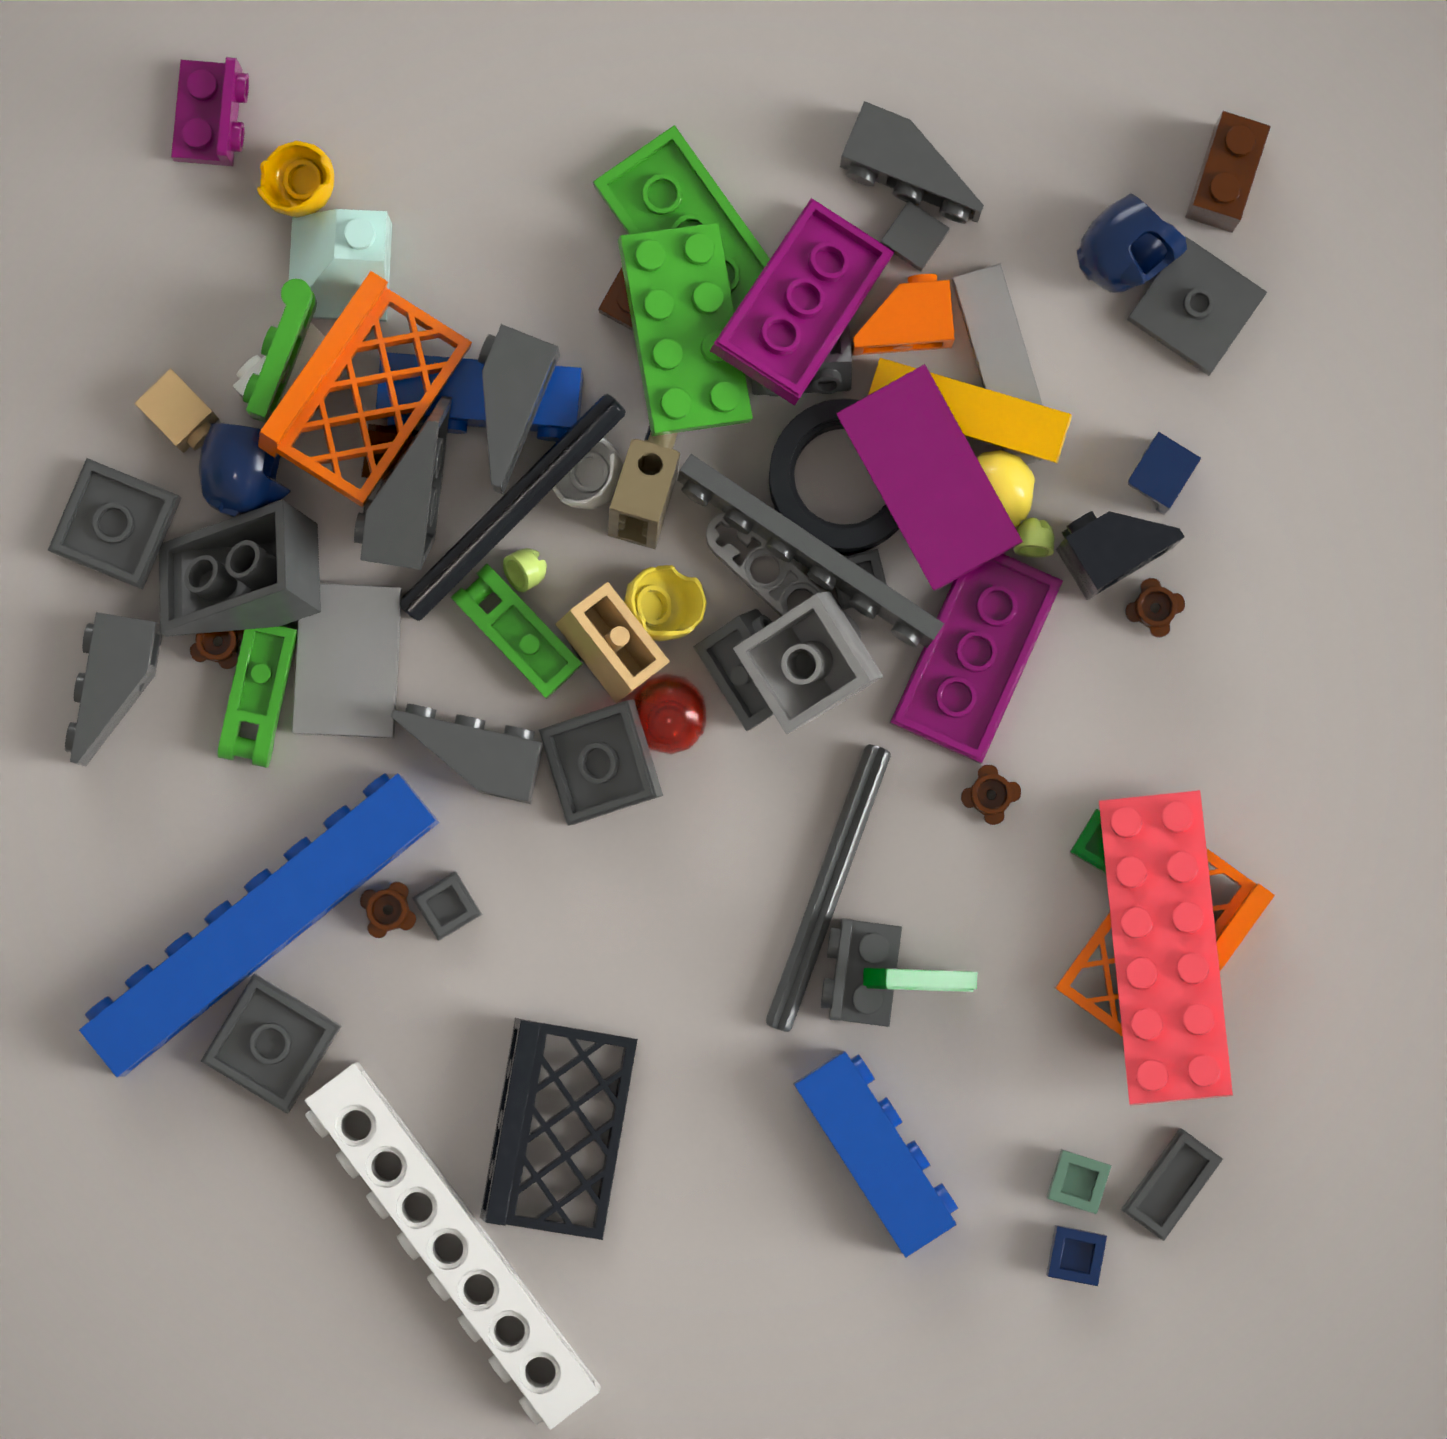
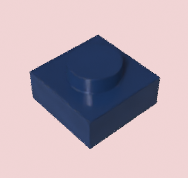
[1046,1225,1107,1286]

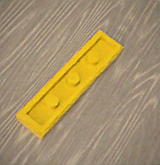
[868,358,1072,464]

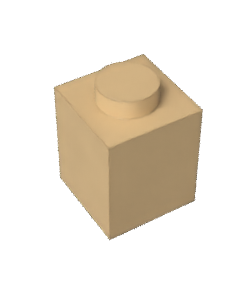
[135,368,219,453]

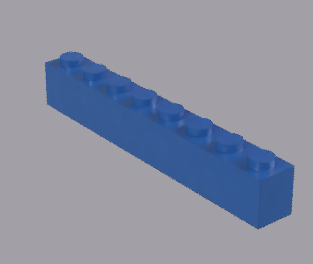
[79,773,440,1078]

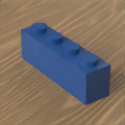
[376,352,583,442]
[793,1051,958,1258]

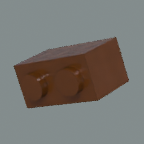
[1185,111,1271,233]

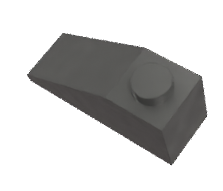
[478,324,560,494]

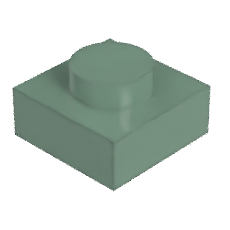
[1046,1149,1112,1214]

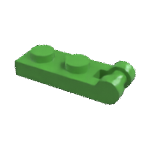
[243,278,317,423]
[450,563,583,699]
[218,626,298,768]

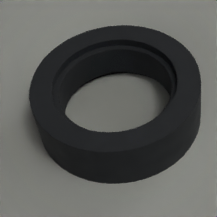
[769,398,899,554]

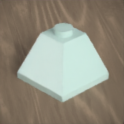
[289,209,392,322]

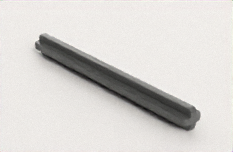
[766,744,891,1032]

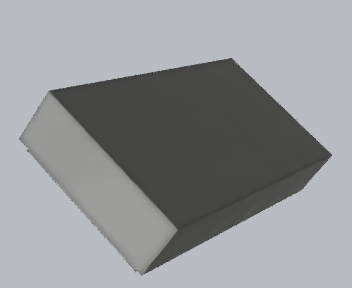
[1121,1128,1223,1241]

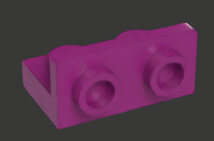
[171,57,249,166]

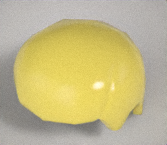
[977,450,1035,528]
[624,565,707,642]

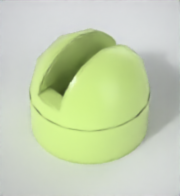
[1014,518,1055,557]
[503,548,547,592]

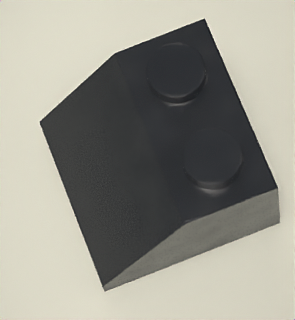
[1056,511,1185,600]

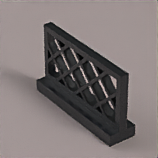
[480,1018,638,1240]

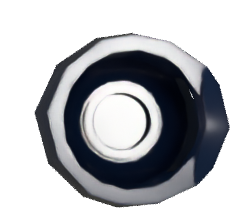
[1077,193,1187,293]
[199,423,291,517]

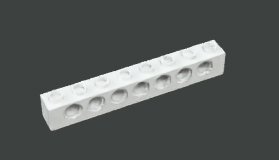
[304,1062,601,1430]

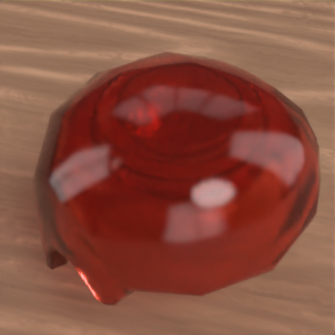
[634,673,706,755]

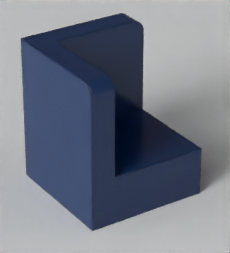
[1128,432,1201,515]

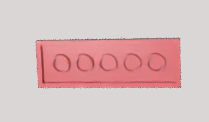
[1099,790,1233,1106]

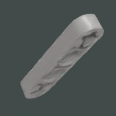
[706,512,861,640]

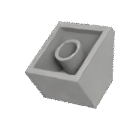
[733,591,883,735]

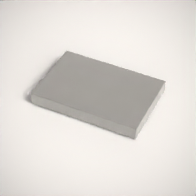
[292,583,402,738]

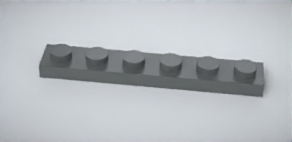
[677,454,944,648]

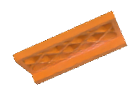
[258,271,472,507]
[1055,849,1275,1038]

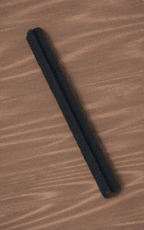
[400,394,626,621]

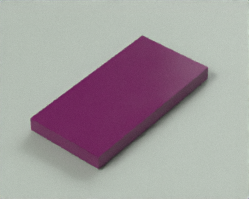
[710,198,895,406]
[836,364,1023,591]
[890,554,1063,764]

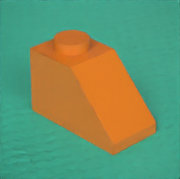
[852,274,955,356]

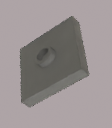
[1127,236,1267,376]
[48,458,181,590]
[539,699,663,826]
[201,974,342,1114]

